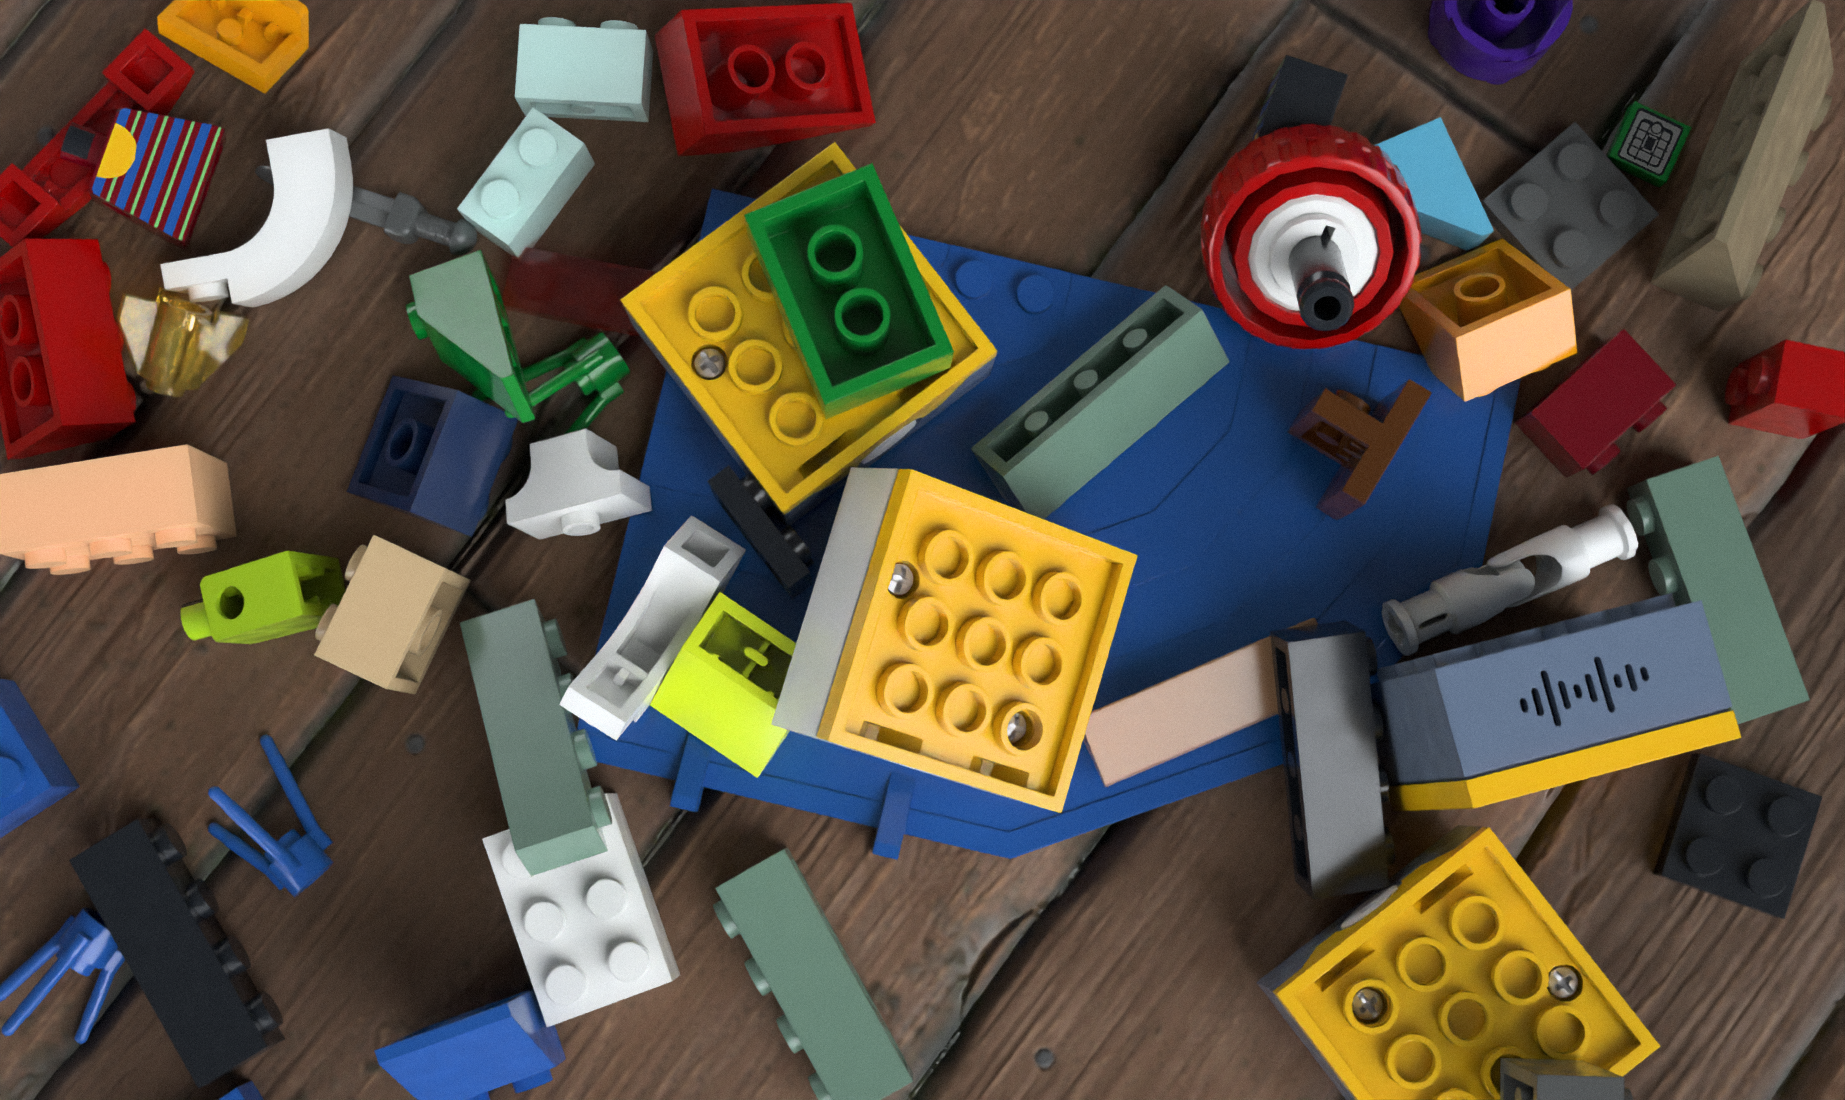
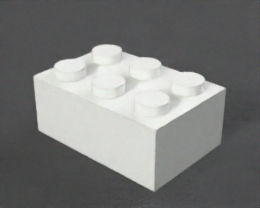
[482,793,680,1027]

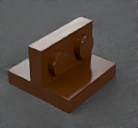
[1287,379,1432,521]

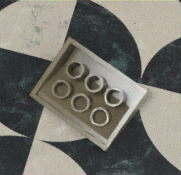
[1650,0,1834,312]

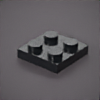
[707,465,814,600]
[1653,753,1822,919]

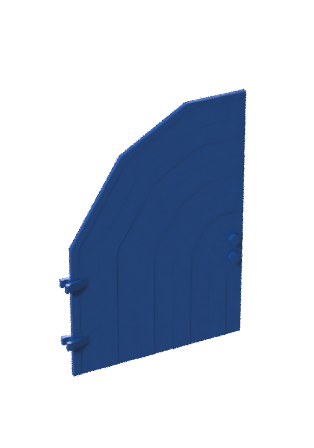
[577,189,1521,860]

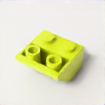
[650,592,796,778]

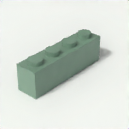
[971,285,1230,519]
[1627,456,1810,724]
[460,599,612,876]
[713,847,913,1100]

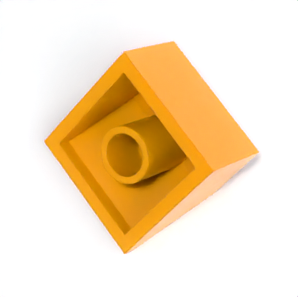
[1399,238,1577,402]

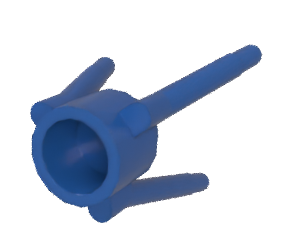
[208,734,334,897]
[0,907,125,1044]

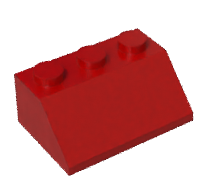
[0,238,136,460]

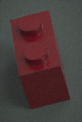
[1515,329,1676,478]

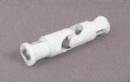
[1382,504,1638,656]

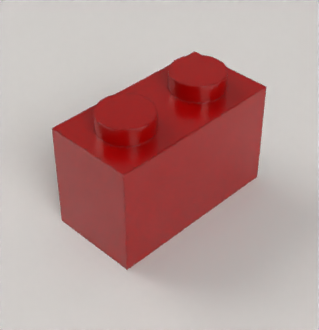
[1725,339,1845,439]

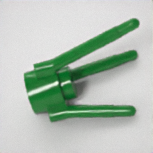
[471,331,631,434]

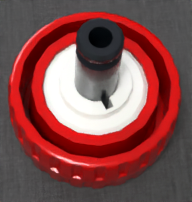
[1201,124,1422,350]

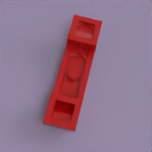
[0,28,195,248]

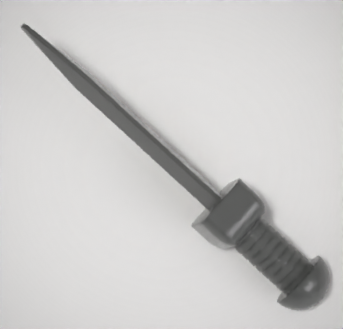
[255,166,477,255]

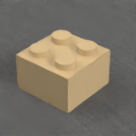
[314,535,471,694]

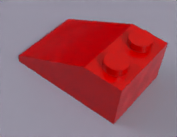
[654,3,876,157]

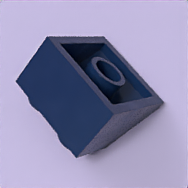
[346,375,518,537]

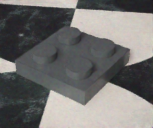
[1481,122,1659,290]

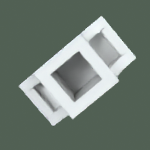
[505,429,652,540]

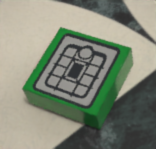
[1606,101,1692,188]

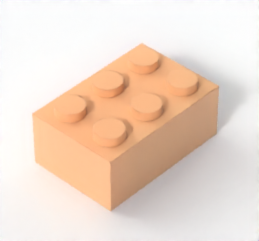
[0,444,237,575]

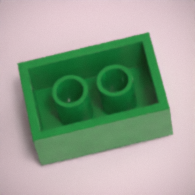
[744,163,954,419]

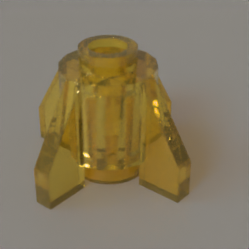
[117,287,249,397]

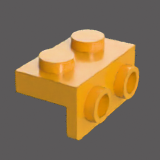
[157,0,309,94]

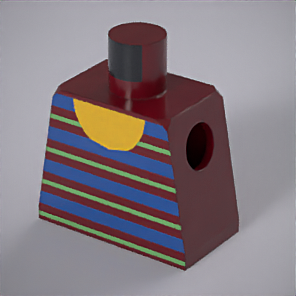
[60,108,227,250]

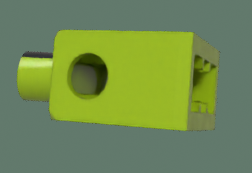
[181,550,346,644]

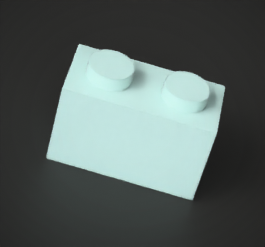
[515,17,653,122]
[457,107,595,263]

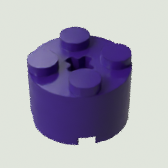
[1428,0,1573,85]

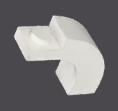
[160,128,353,308]
[559,515,746,740]

